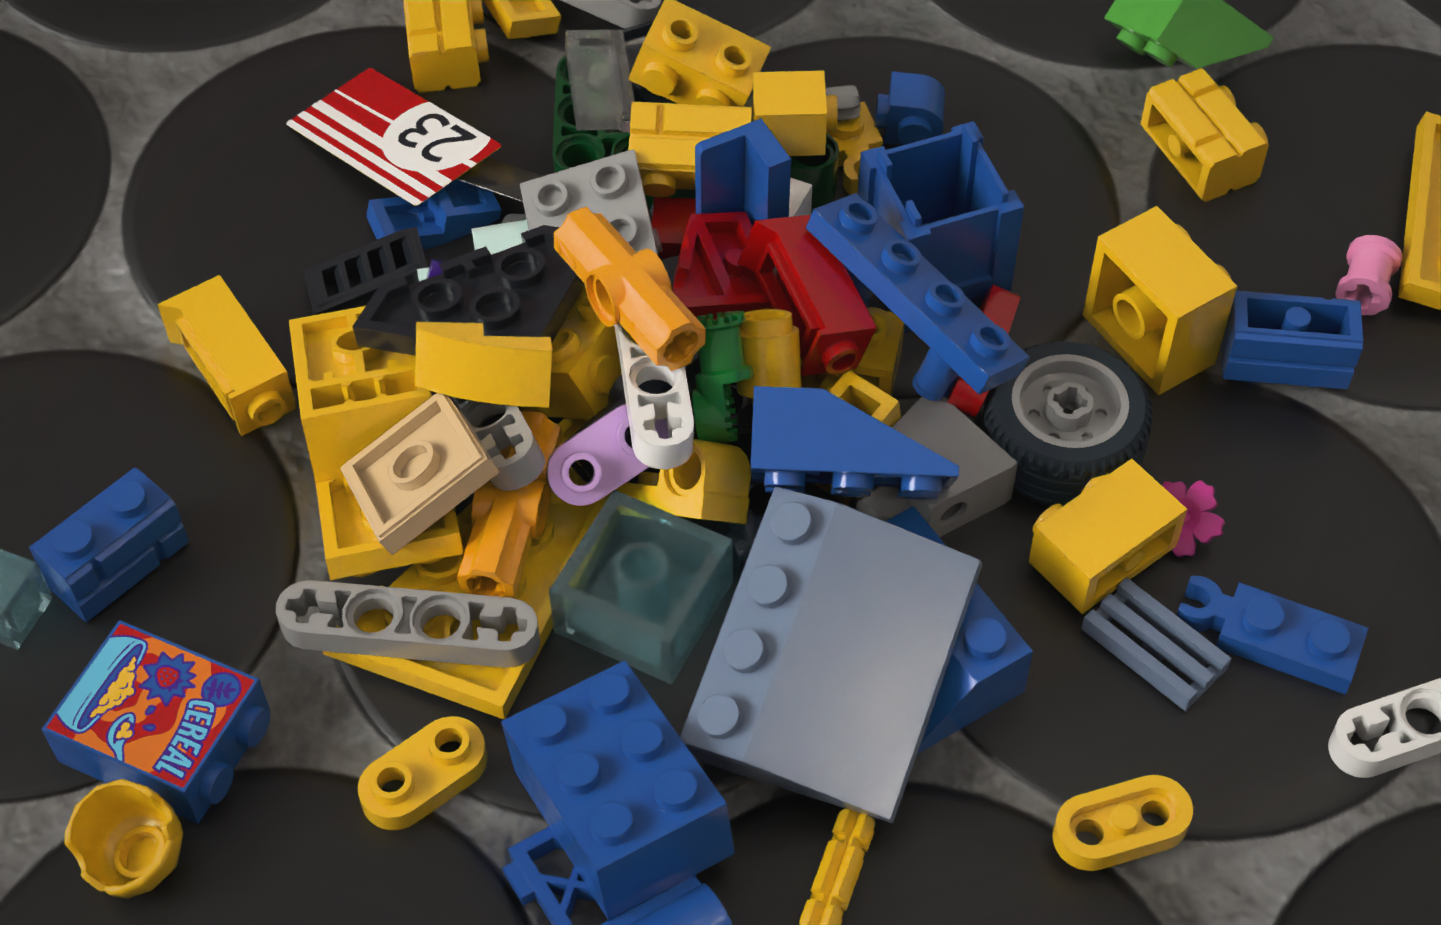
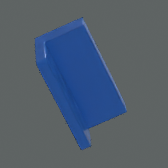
[695,119,791,226]

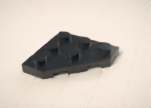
[352,225,585,356]

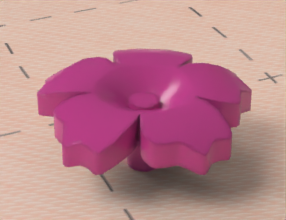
[1162,480,1225,558]

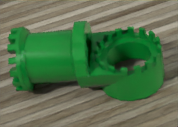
[692,311,754,443]

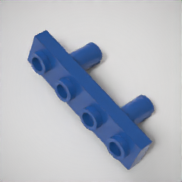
[806,193,1030,401]

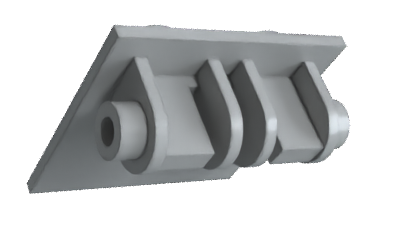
[520,149,663,256]

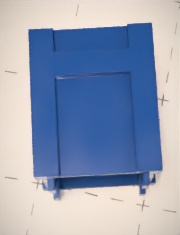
[858,121,1024,333]

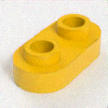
[358,716,487,830]
[1052,775,1193,871]

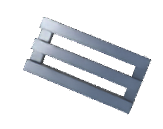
[1081,578,1232,712]

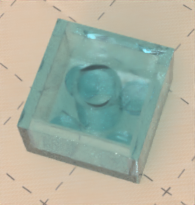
[549,490,733,684]

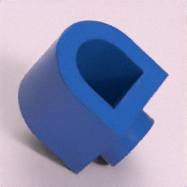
[874,71,945,145]

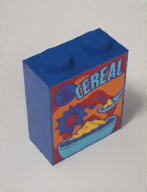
[41,620,271,824]

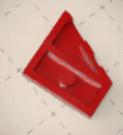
[672,212,773,321]

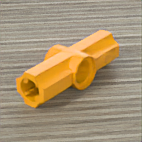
[554,206,706,371]
[457,410,563,598]

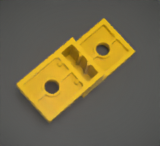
[289,306,464,580]

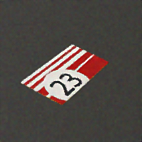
[286,68,502,206]

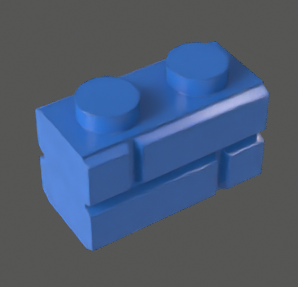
[1221,291,1363,389]
[29,467,190,622]

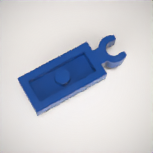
[1176,576,1369,695]

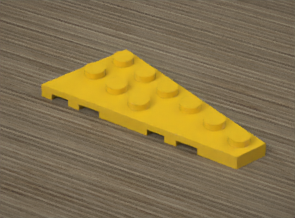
[322,418,629,720]

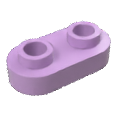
[546,404,669,506]

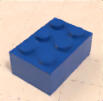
[501,660,735,921]

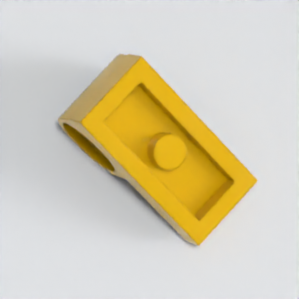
[608,439,751,524]

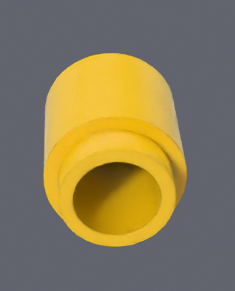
[737,309,802,405]

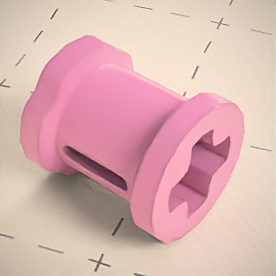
[1335,235,1403,315]

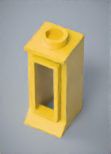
[157,275,297,436]

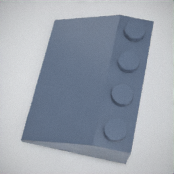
[680,487,983,823]

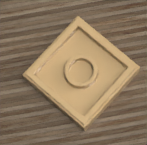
[340,393,500,555]

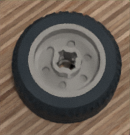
[981,341,1153,506]

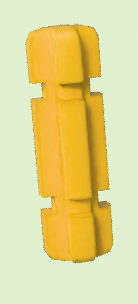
[799,808,875,925]

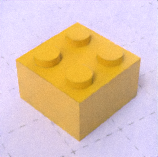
[1083,206,1237,395]

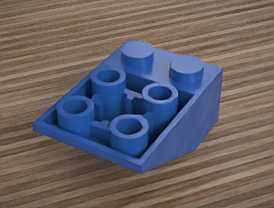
[751,386,959,500]

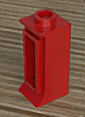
[737,215,877,376]

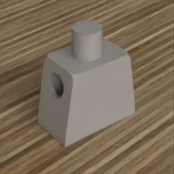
[856,396,1018,537]

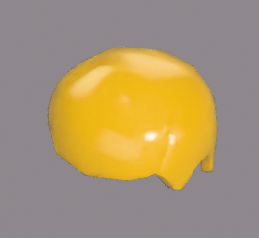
[64,779,183,899]

